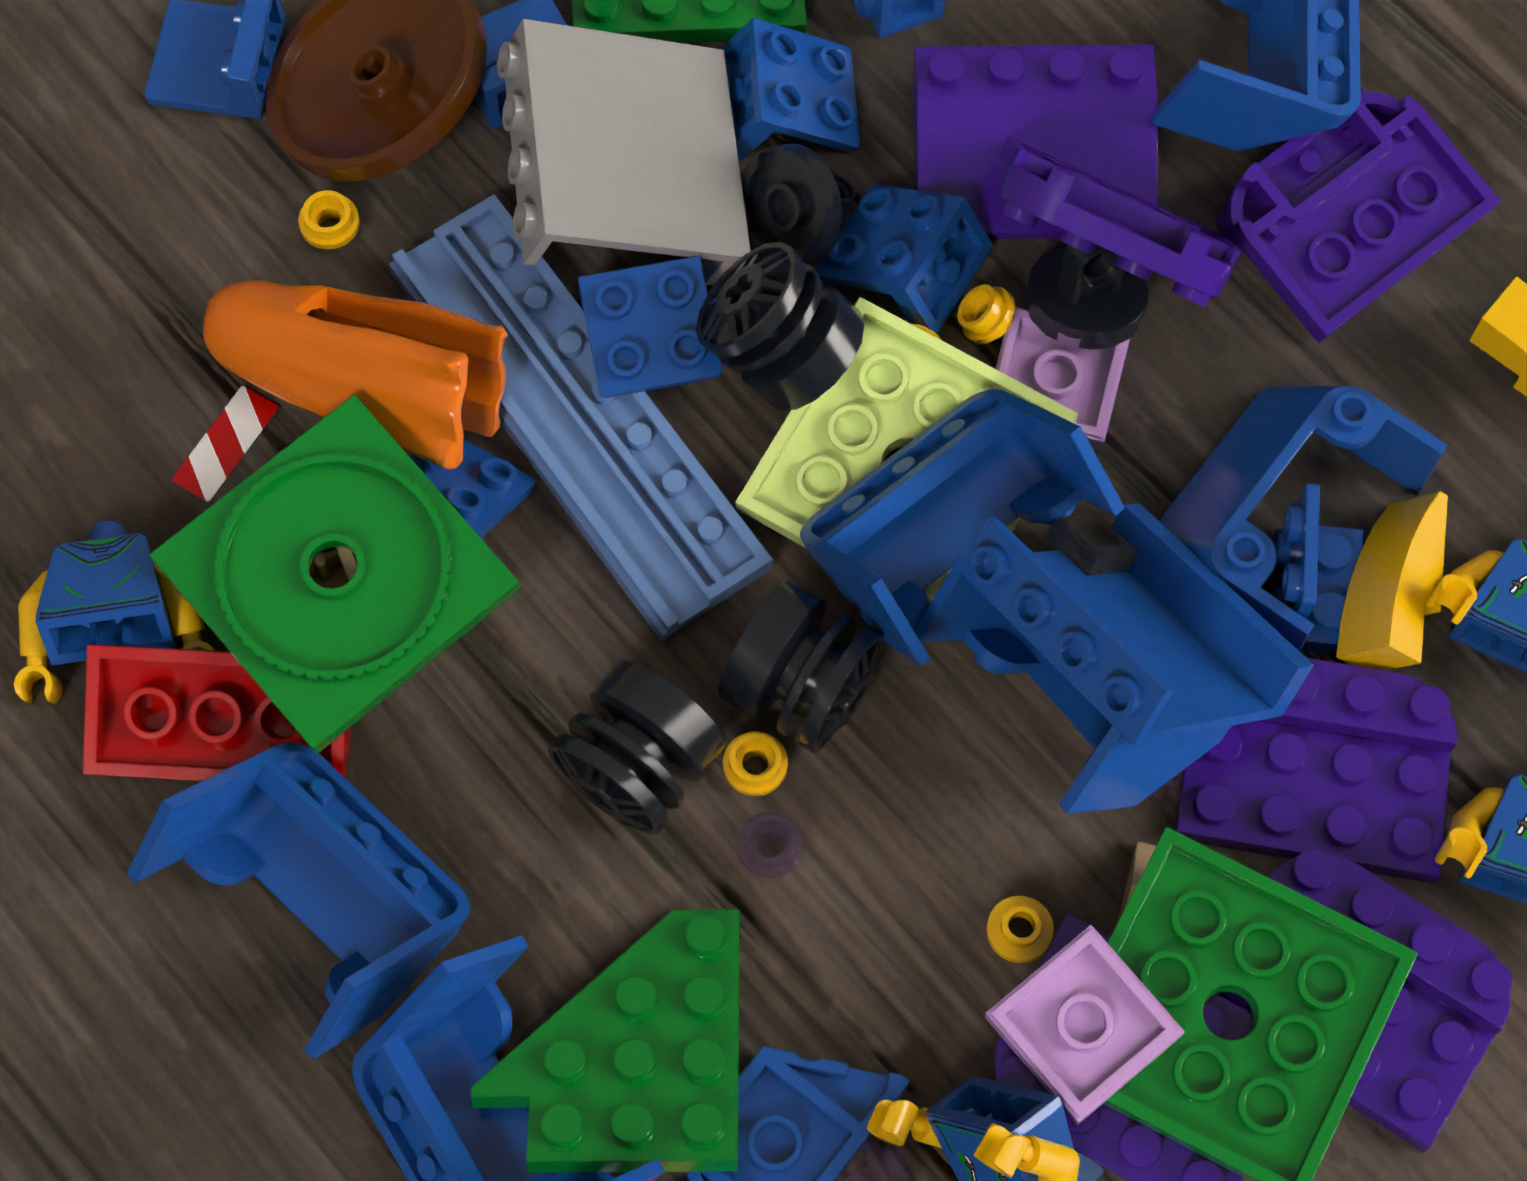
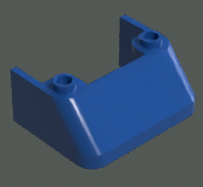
[1151,0,1361,151]
[1159,384,1448,652]
[800,389,1125,667]
[914,553,1232,814]
[126,742,470,1060]
[352,935,665,1181]

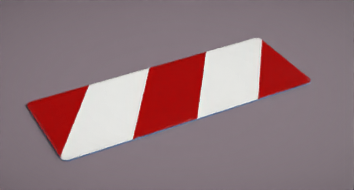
[172,386,279,502]

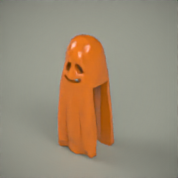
[203,280,508,470]

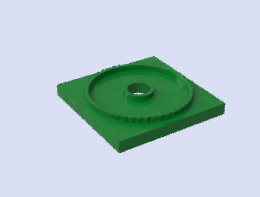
[149,394,521,755]
[1103,827,1418,1181]

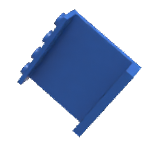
[959,503,1314,745]

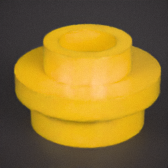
[298,190,360,250]
[957,284,1015,345]
[723,731,788,796]
[986,896,1054,963]

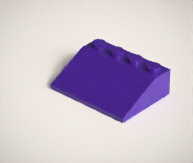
[911,45,1158,239]

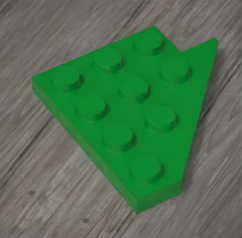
[471,909,740,1173]

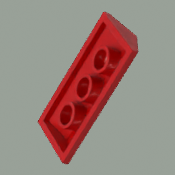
[83,644,352,781]

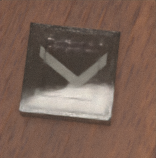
[1046,514,1138,576]

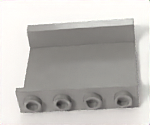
[497,19,750,286]

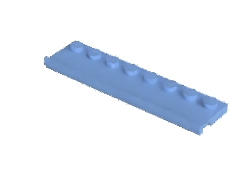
[389,194,773,643]

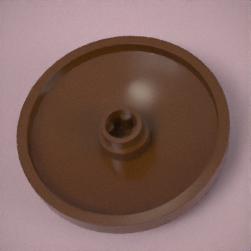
[265,0,487,182]

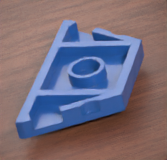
[685,1046,910,1181]

